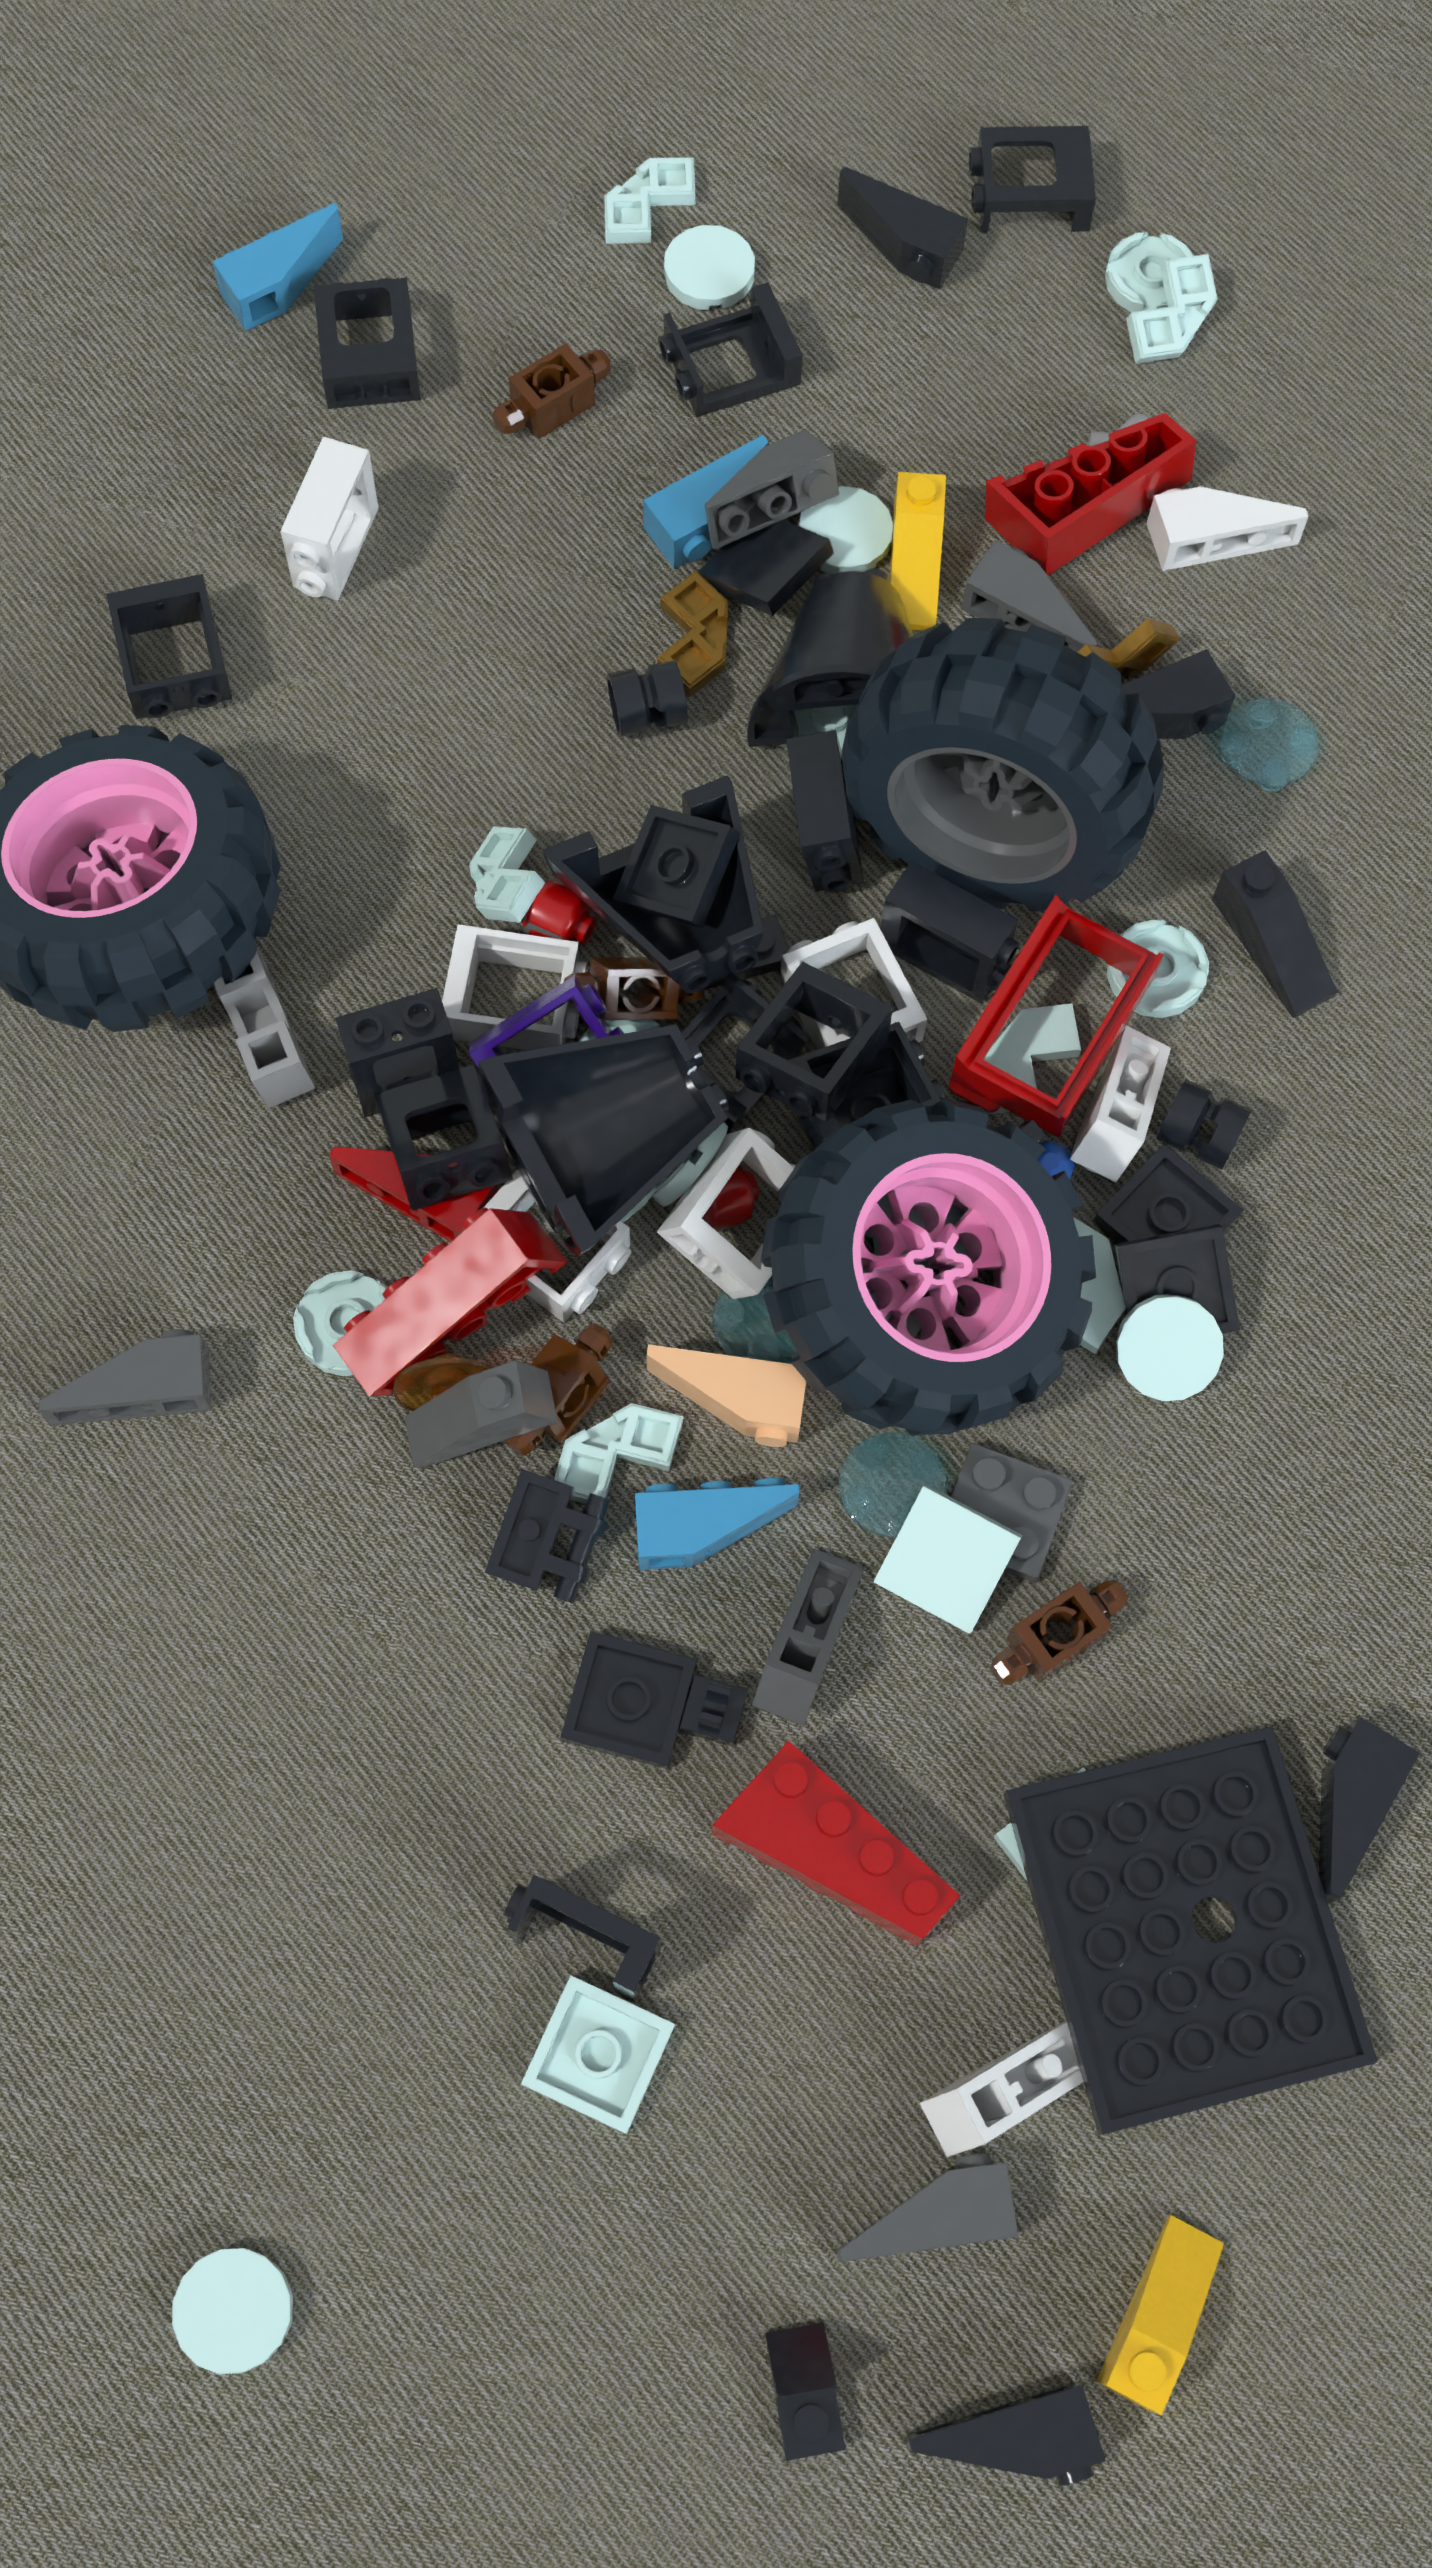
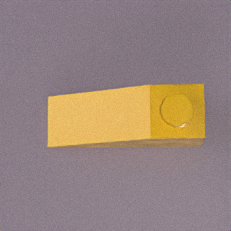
[890,472,946,630]
[1096,2215,1224,2415]

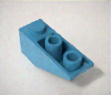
[212,203,343,332]
[635,1478,800,1570]

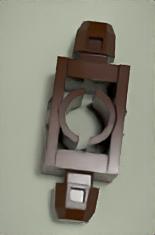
[493,344,611,439]
[563,957,705,1020]
[504,1323,613,1456]
[990,1580,1128,1685]

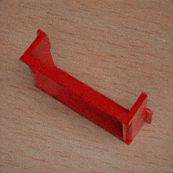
[949,895,1164,1138]

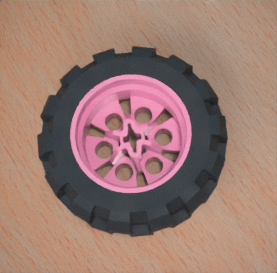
[0,725,281,1032]
[761,1099,1096,1436]

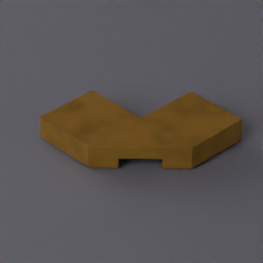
[657,571,728,698]
[1077,618,1180,677]

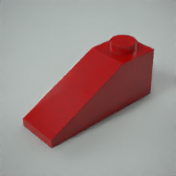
[329,1146,497,1242]

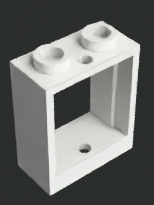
[280,437,379,601]
[780,918,927,1050]
[442,924,588,1050]
[657,1128,796,1299]
[484,1169,631,1323]

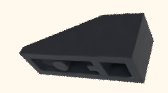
[837,166,968,290]
[1121,649,1236,739]
[1212,850,1337,1018]
[1319,1717,1420,1905]
[904,2382,1106,2486]

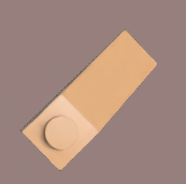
[647,1344,806,1447]

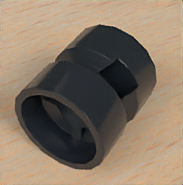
[607,660,688,737]
[1156,1079,1252,1170]

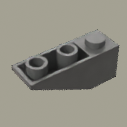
[704,429,839,549]

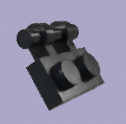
[485,1469,610,1604]

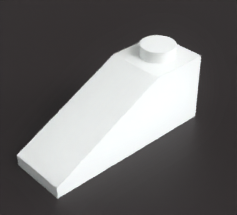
[1147,487,1309,571]
[1070,1025,1171,1182]
[920,2021,1083,2157]

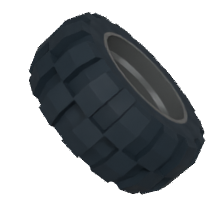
[842,618,1164,912]

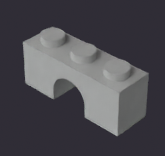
[213,948,316,1108]

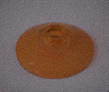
[393,1354,493,1411]

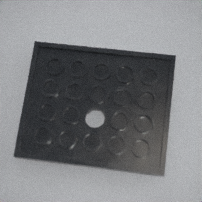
[1003,1726,1378,2136]

